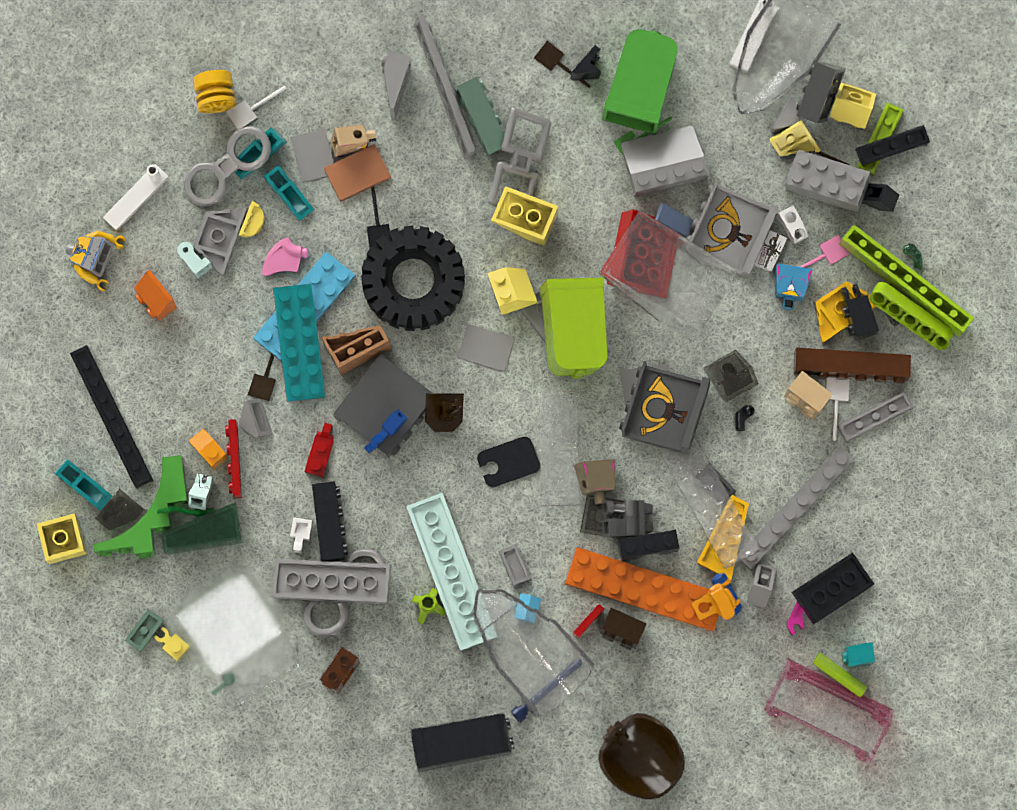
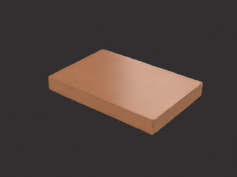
[324,144,391,202]

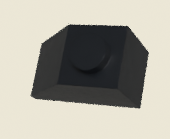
[862,183,900,212]

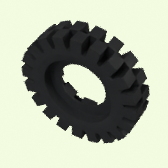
[361,226,465,331]

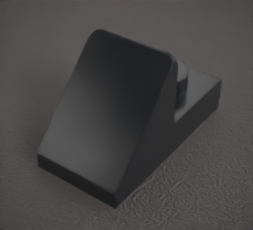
[570,45,601,81]

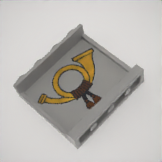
[684,180,779,279]

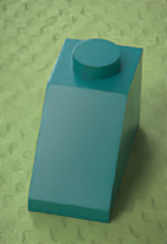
[842,642,875,668]

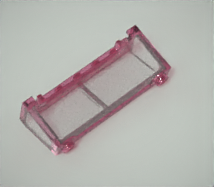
[764,658,894,762]

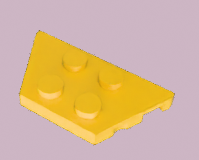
[815,281,877,344]

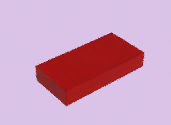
[573,604,604,639]

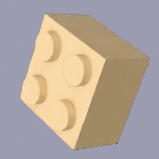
[784,371,833,419]

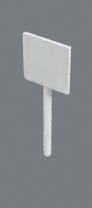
[227,86,286,130]
[826,377,850,441]

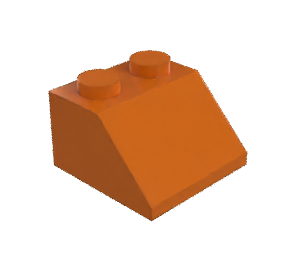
[134,270,177,321]

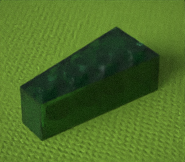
[161,502,243,555]

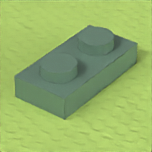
[125,609,164,652]

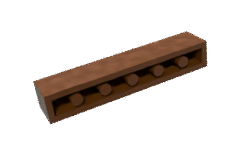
[793,347,911,384]

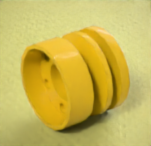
[193,70,237,114]

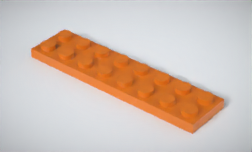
[565,547,719,632]

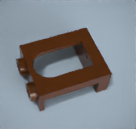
[320,647,360,695]

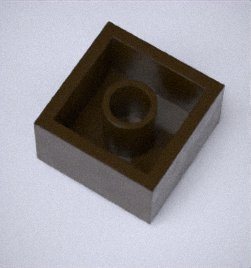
[600,608,647,650]

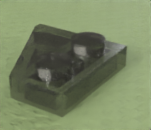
[94,489,147,531]

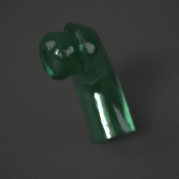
[903,243,923,270]

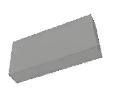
[498,544,531,587]

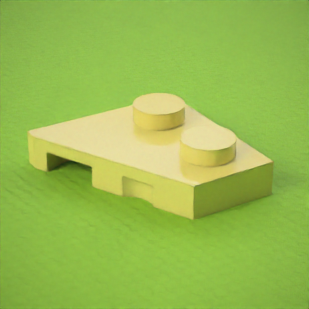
[770,120,821,156]

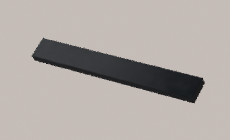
[70,345,153,489]

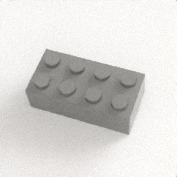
[785,150,870,213]

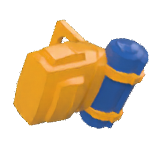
[691,573,742,620]

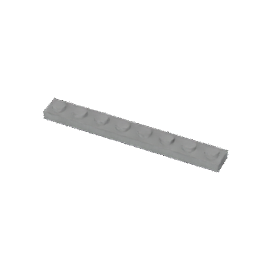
[414,16,476,160]
[737,446,854,570]

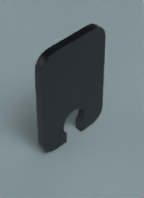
[477,437,540,487]

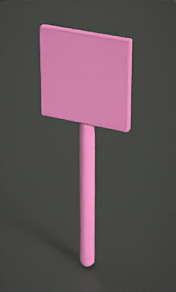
[800,235,850,268]

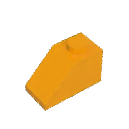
[189,429,228,470]

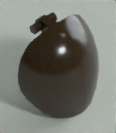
[598,713,685,800]

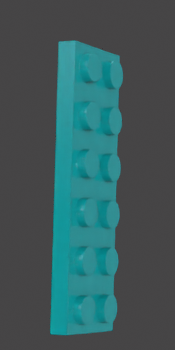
[273,284,325,402]

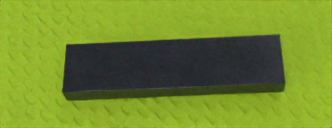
[855,125,930,166]

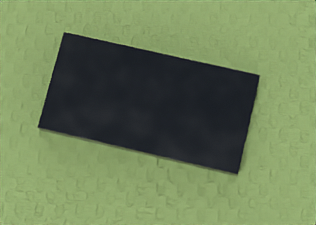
[791,552,875,625]

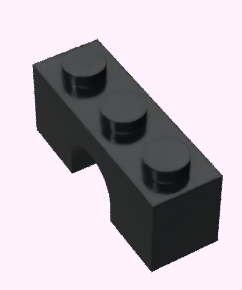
[618,530,680,562]

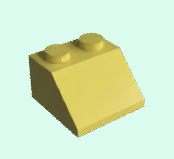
[829,82,876,129]
[488,267,538,315]

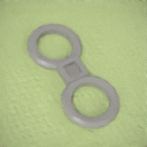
[184,126,271,207]
[303,549,386,638]

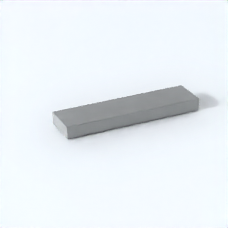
[837,391,914,443]

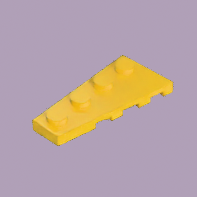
[696,495,749,581]

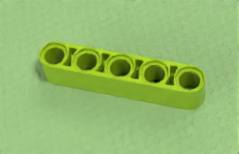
[870,282,954,350]

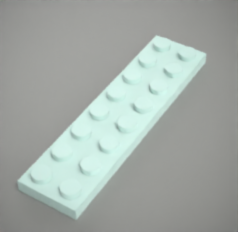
[406,493,497,652]

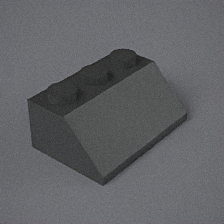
[796,61,846,123]

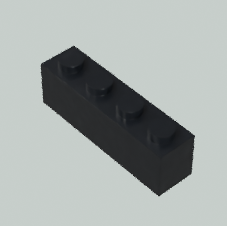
[312,481,348,562]

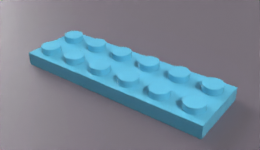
[253,252,355,362]

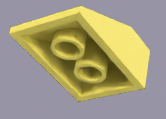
[491,186,559,247]

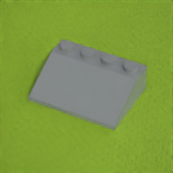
[620,125,709,197]

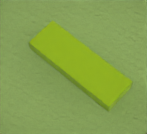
[813,652,868,698]

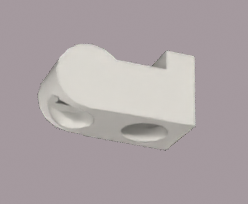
[776,205,808,244]

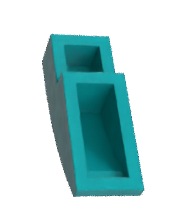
[235,127,287,180]
[262,165,314,221]
[54,459,113,511]

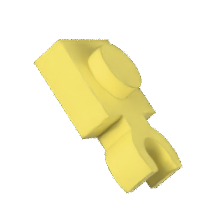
[154,627,190,661]

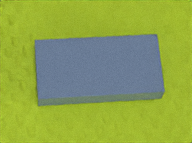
[654,203,693,238]

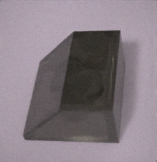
[703,350,759,402]

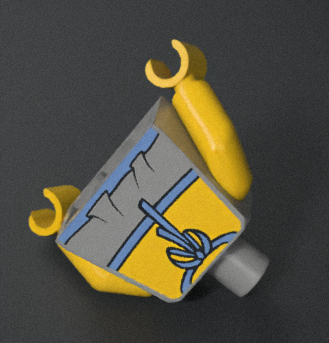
[66,231,125,292]

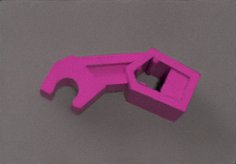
[786,602,805,636]

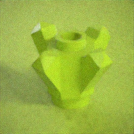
[411,588,445,624]

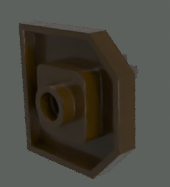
[425,393,464,432]

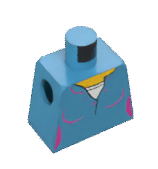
[775,263,813,310]

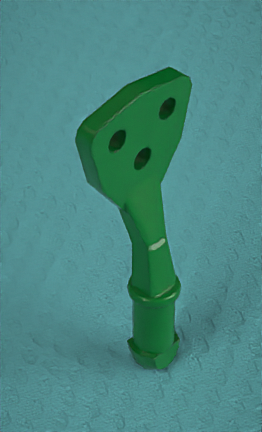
[157,506,215,518]

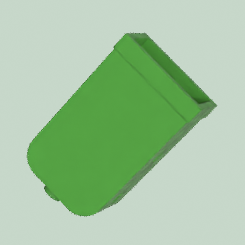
[602,29,678,135]

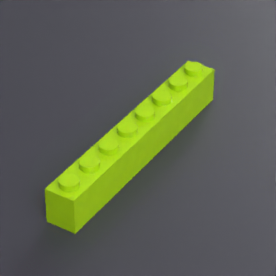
[839,225,975,337]

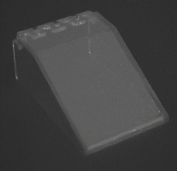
[599,210,737,342]
[177,571,306,711]

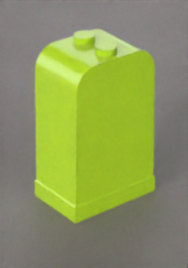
[540,277,608,379]

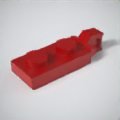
[304,423,334,478]

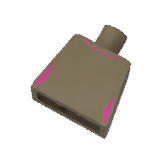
[574,459,615,505]

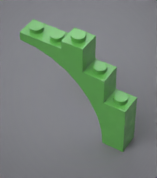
[93,455,188,559]

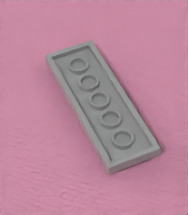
[271,559,391,604]

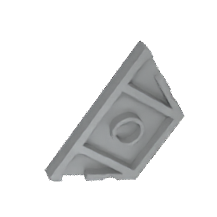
[193,206,248,276]

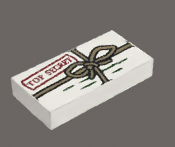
[754,230,787,273]

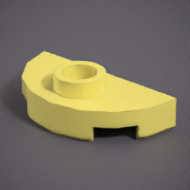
[239,201,265,238]

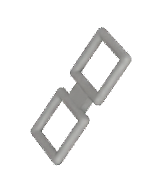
[488,108,551,207]

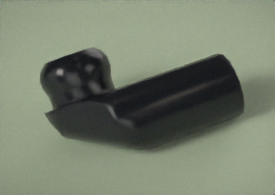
[735,405,755,431]

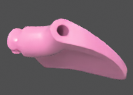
[262,237,309,276]

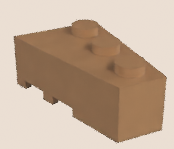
[321,325,392,376]

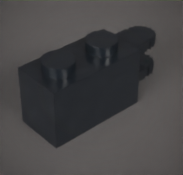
[841,284,879,341]

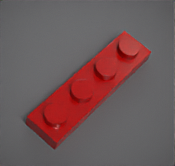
[225,419,242,499]

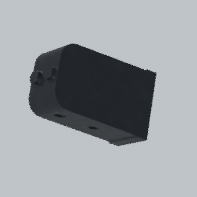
[411,713,515,773]

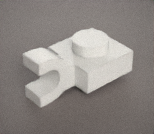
[290,517,313,554]

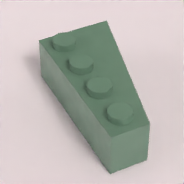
[454,77,505,156]

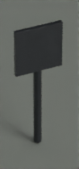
[367,186,390,248]

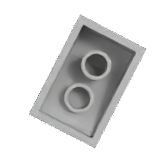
[382,51,412,120]

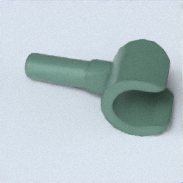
[212,672,235,696]

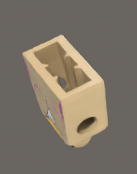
[331,125,376,157]

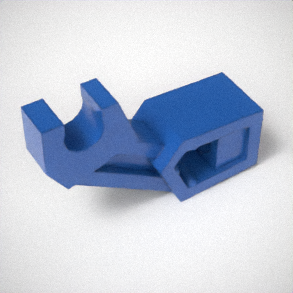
[364,409,408,453]

